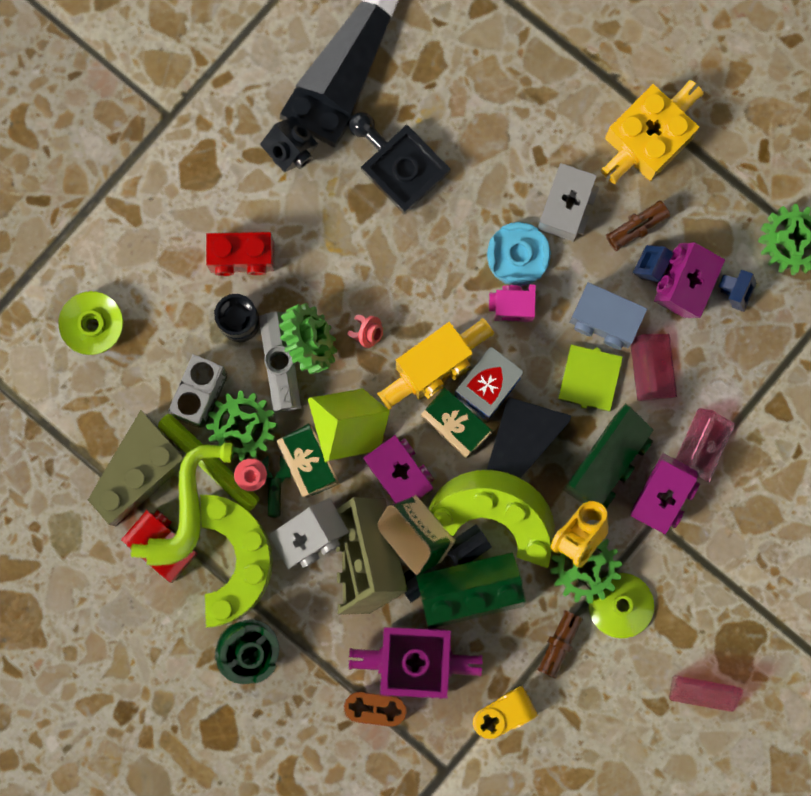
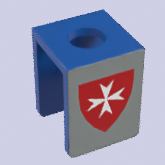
[455,347,523,422]

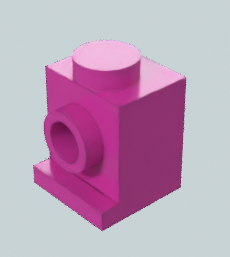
[489,284,536,322]

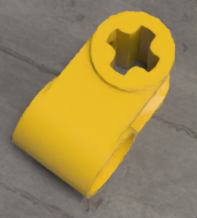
[551,501,608,568]
[472,685,538,739]

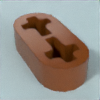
[344,692,406,727]

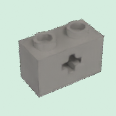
[538,163,599,242]
[269,498,349,569]

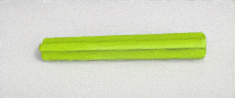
[158,413,259,511]

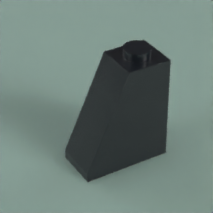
[486,397,571,479]

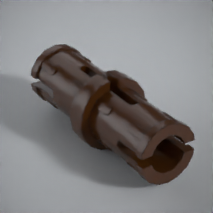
[606,200,671,252]
[537,610,584,679]

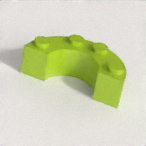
[428,470,555,568]
[200,495,273,628]

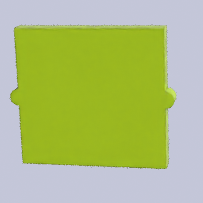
[558,345,623,412]

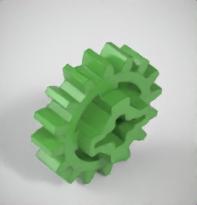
[758,204,811,275]
[279,303,337,374]
[206,391,278,461]
[550,539,622,604]

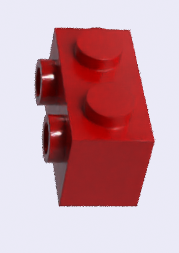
[206,232,274,276]

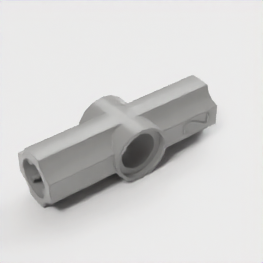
[259,312,302,413]

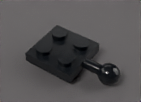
[349,112,451,215]

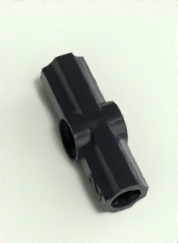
[404,524,492,603]

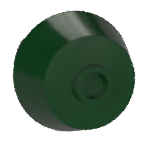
[215,620,279,684]

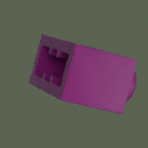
[654,242,725,318]
[363,435,435,503]
[630,453,700,535]

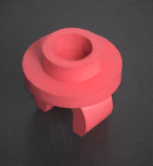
[347,315,383,348]
[234,458,267,491]

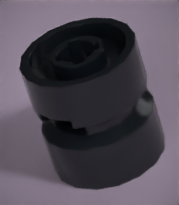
[214,294,260,342]

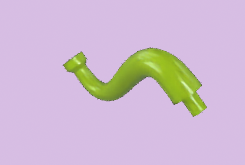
[131,442,233,565]

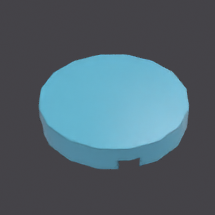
[487,222,551,286]

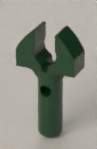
[262,456,291,518]

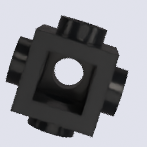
[260,116,319,173]

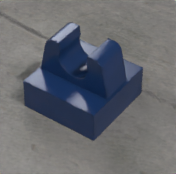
[633,245,674,283]
[718,269,757,312]

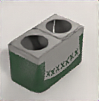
[168,354,227,428]

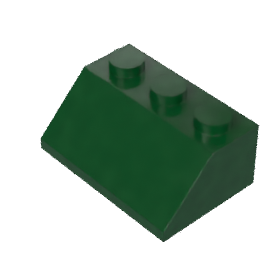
[563,403,654,509]
[416,552,526,629]

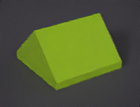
[308,388,390,462]

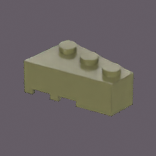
[88,410,184,527]
[336,497,407,615]

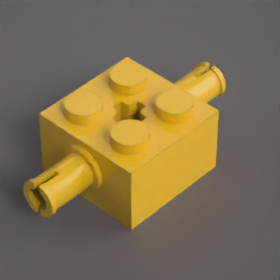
[601,80,704,184]
[377,318,494,410]

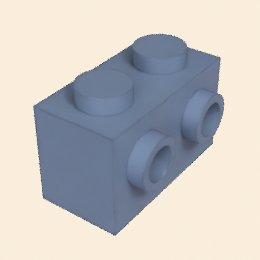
[569,282,647,350]

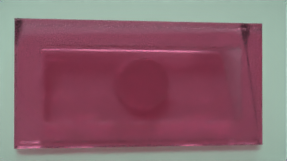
[631,334,677,401]
[676,408,735,482]
[669,675,743,712]

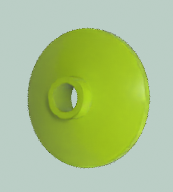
[58,291,123,355]
[589,573,654,639]

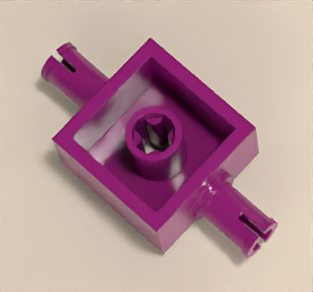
[349,627,482,699]

